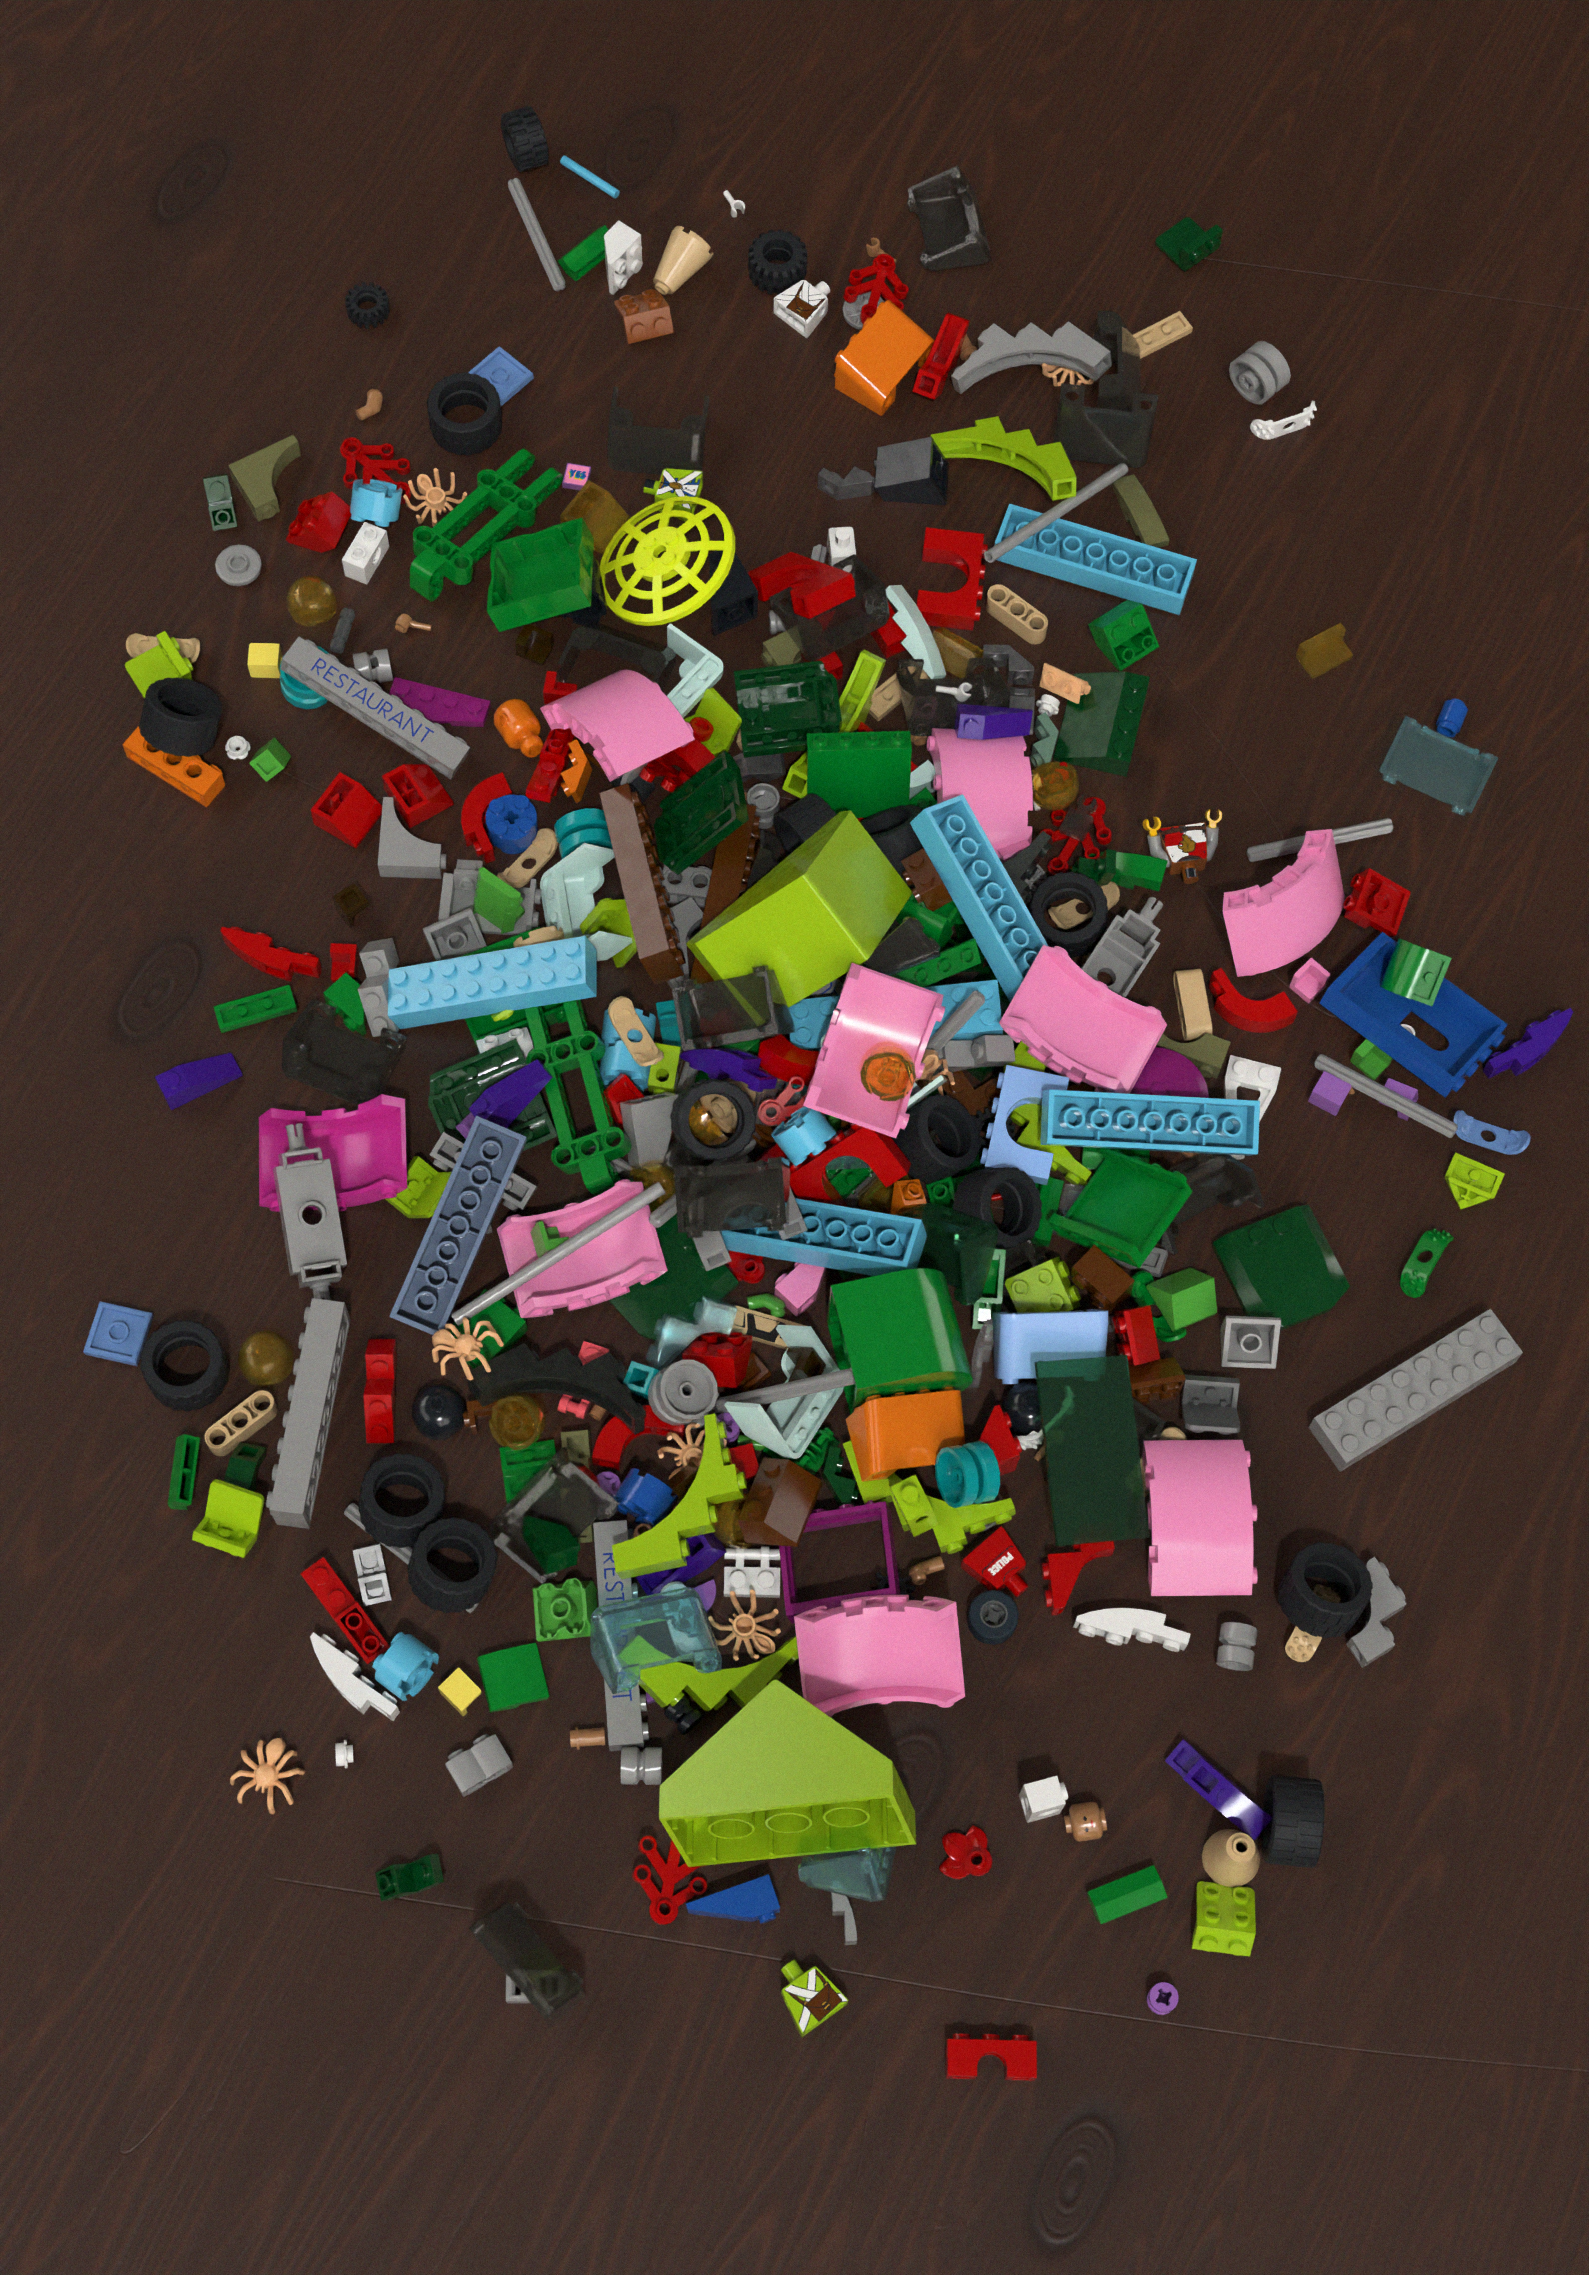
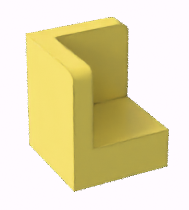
[247,643,283,678]
[438,1667,481,1717]

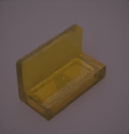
[1296,623,1353,678]
[933,627,983,679]

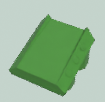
[473,867,525,934]
[533,1578,600,1642]

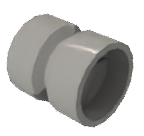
[353,648,393,683]
[747,783,780,829]
[1216,1622,1258,1671]
[621,1747,662,1785]

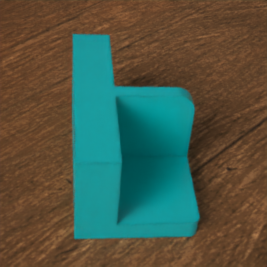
[656,991,690,1051]

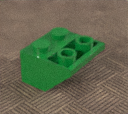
[1088,600,1159,671]

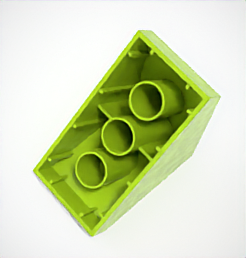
[685,810,912,1026]
[659,1680,916,1867]

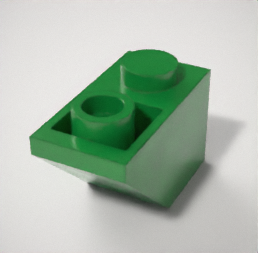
[323,972,367,1036]

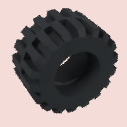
[501,106,548,172]
[748,229,807,295]

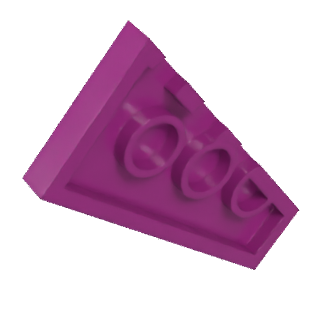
[389,677,491,727]

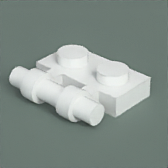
[724,1546,780,1598]

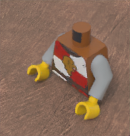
[1143,809,1222,884]

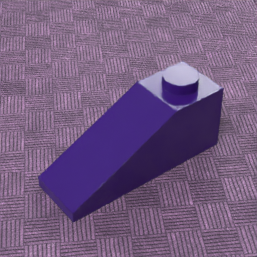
[954,704,1033,740]
[155,1053,243,1110]
[469,1059,553,1128]
[637,1532,727,1601]

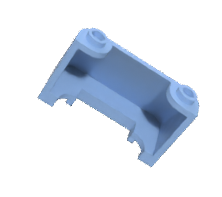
[993,1309,1108,1384]

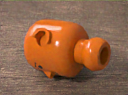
[494,699,544,758]

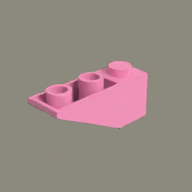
[774,1262,827,1317]

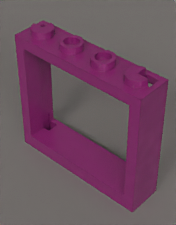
[779,1500,901,1624]

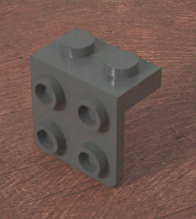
[1181,1375,1240,1435]

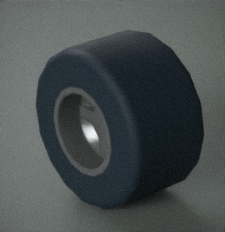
[967,1590,1019,1645]

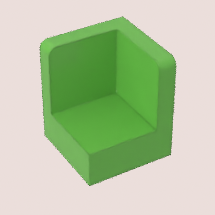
[249,737,291,782]
[1350,1039,1393,1080]
[530,1221,569,1258]

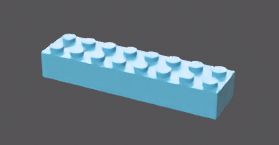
[994,504,1197,615]
[910,794,1048,1003]
[388,936,597,1029]
[788,980,1003,1051]
[1040,1089,1260,1156]
[716,1185,927,1276]

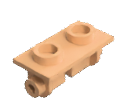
[1040,663,1091,704]

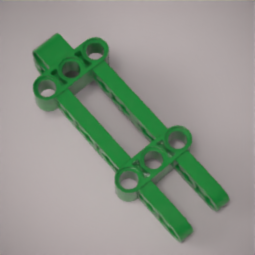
[410,448,563,602]
[525,1000,632,1197]

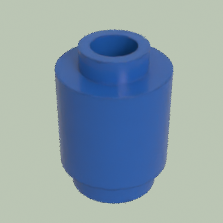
[1436,698,1468,737]

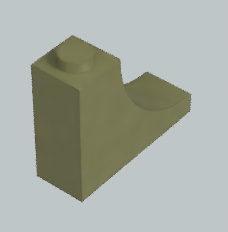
[228,434,301,522]

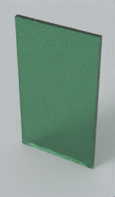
[1034,1354,1149,1547]

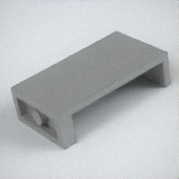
[438,873,542,935]

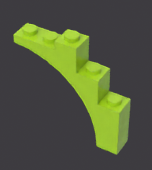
[931,416,1076,501]
[782,649,886,799]
[1003,1041,1092,1187]
[612,1413,747,1579]
[843,1441,1016,1554]
[614,1636,799,1712]

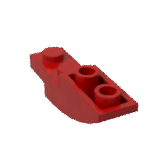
[525,728,576,803]
[220,927,322,982]
[300,1557,390,1664]

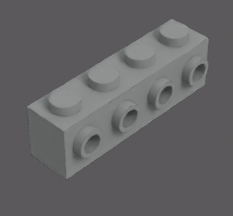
[430,1132,537,1212]

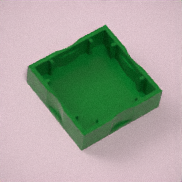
[487,517,594,632]

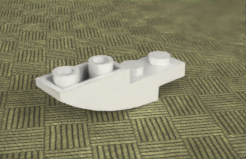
[1073,1608,1191,1652]
[310,1632,400,1721]

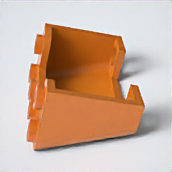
[834,300,935,416]
[846,1387,966,1482]

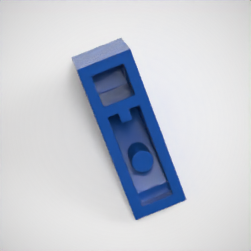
[686,1874,780,1924]

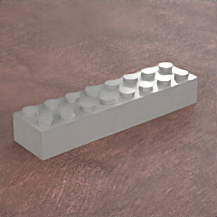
[266,1298,351,1529]
[1309,1309,1523,1472]

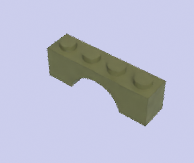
[761,630,801,667]
[1156,1033,1231,1079]

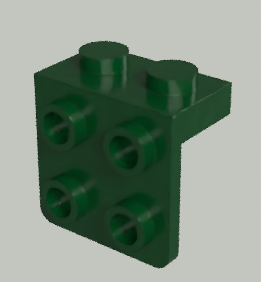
[1155,217,1223,272]

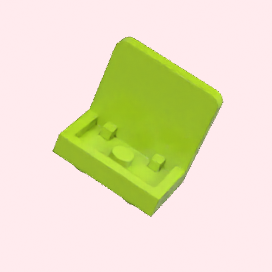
[125,631,193,699]
[684,687,742,757]
[580,898,637,968]
[385,1156,452,1218]
[1005,1257,1081,1313]
[192,1479,264,1558]
[1192,1881,1256,1957]

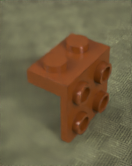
[614,289,674,344]

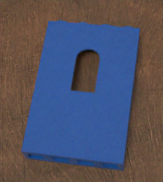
[1320,932,1508,1098]

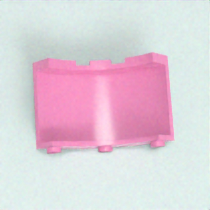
[540,669,695,782]
[927,728,1033,858]
[1223,829,1345,977]
[999,945,1167,1094]
[803,963,946,1138]
[497,1179,668,1318]
[1142,1440,1258,1596]
[794,1595,965,1717]

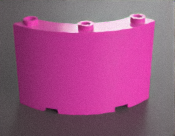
[259,1094,407,1212]

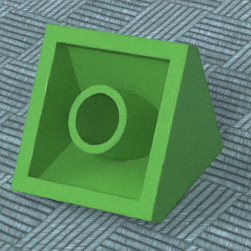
[1146,1267,1217,1332]

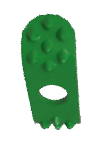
[1400,1228,1454,1298]
[1131,1270,1187,1343]

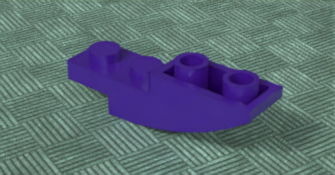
[1483,1008,1573,1079]
[680,1048,777,1092]
[1165,1739,1273,1840]

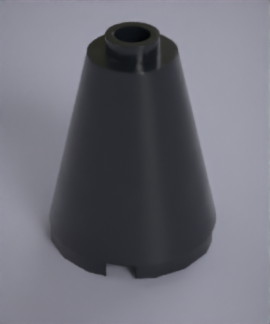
[561,557,607,625]

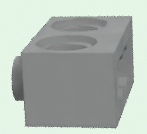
[661,865,712,908]

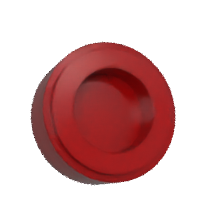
[689,717,714,742]

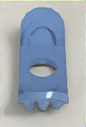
[1453,1110,1531,1155]

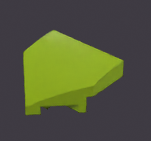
[1444,1152,1505,1210]

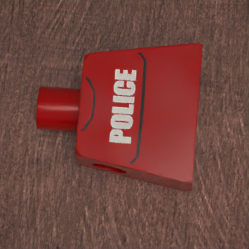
[961,1526,1029,1598]

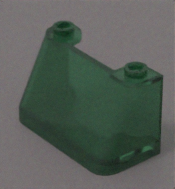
[896,1203,998,1305]

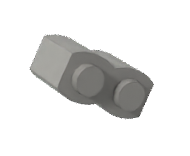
[445,1734,513,1797]

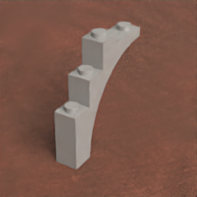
[951,321,1112,394]

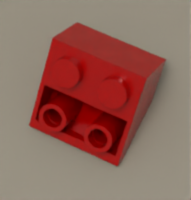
[286,491,351,553]
[382,764,454,828]
[310,772,382,848]
[1111,1305,1160,1366]
[682,1330,753,1388]
[979,1405,1022,1476]

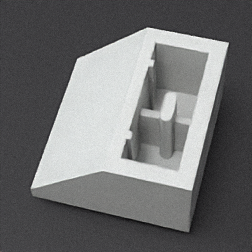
[604,220,643,295]

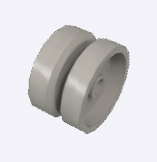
[1229,341,1291,405]
[648,1360,718,1425]

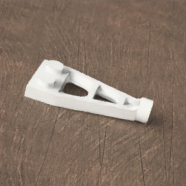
[1223,1055,1281,1160]

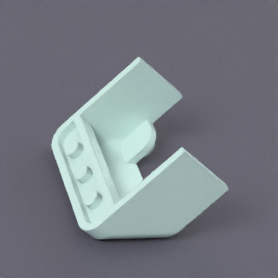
[667,623,723,718]
[540,843,633,961]
[724,1325,844,1459]

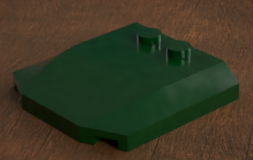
[734,661,842,758]
[654,750,749,875]
[428,1039,558,1152]
[1212,1205,1350,1330]
[608,1213,739,1347]

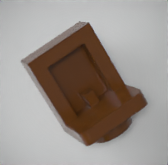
[463,1400,503,1435]

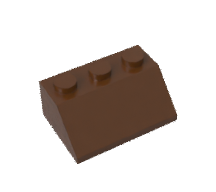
[738,1458,822,1547]

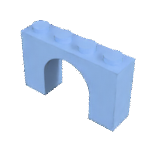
[981,1065,1069,1185]

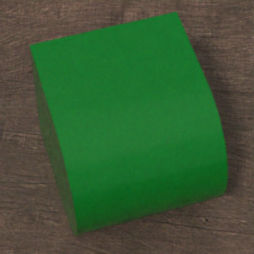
[827,1268,973,1415]

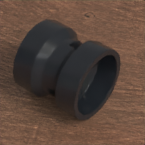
[664,1695,704,1735]

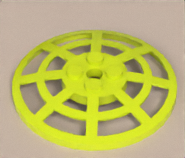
[600,496,735,626]

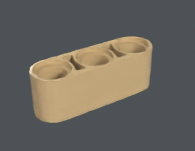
[986,584,1048,644]
[1173,969,1213,1041]
[205,1390,278,1456]

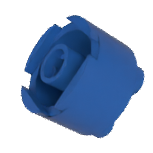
[486,795,539,854]
[612,1468,678,1527]

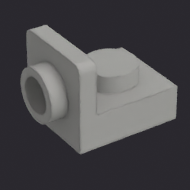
[453,859,483,891]

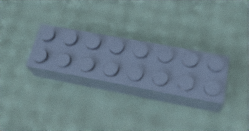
[389,1116,527,1335]

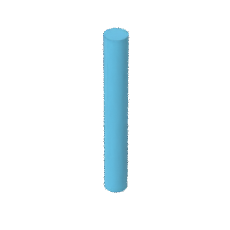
[560,155,620,199]

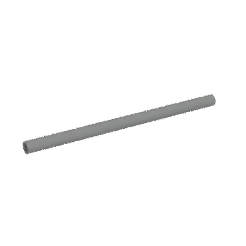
[984,463,1128,563]
[451,1182,666,1326]

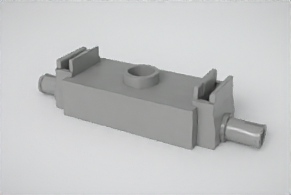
[1081,897,1163,998]
[273,1123,347,1301]

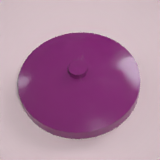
[1130,1047,1209,1098]

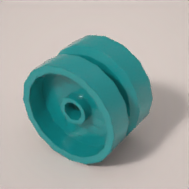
[280,646,329,709]
[554,808,613,859]
[935,1441,1000,1508]

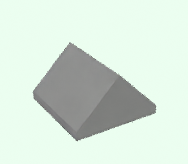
[423,908,487,961]
[1220,1316,1281,1369]

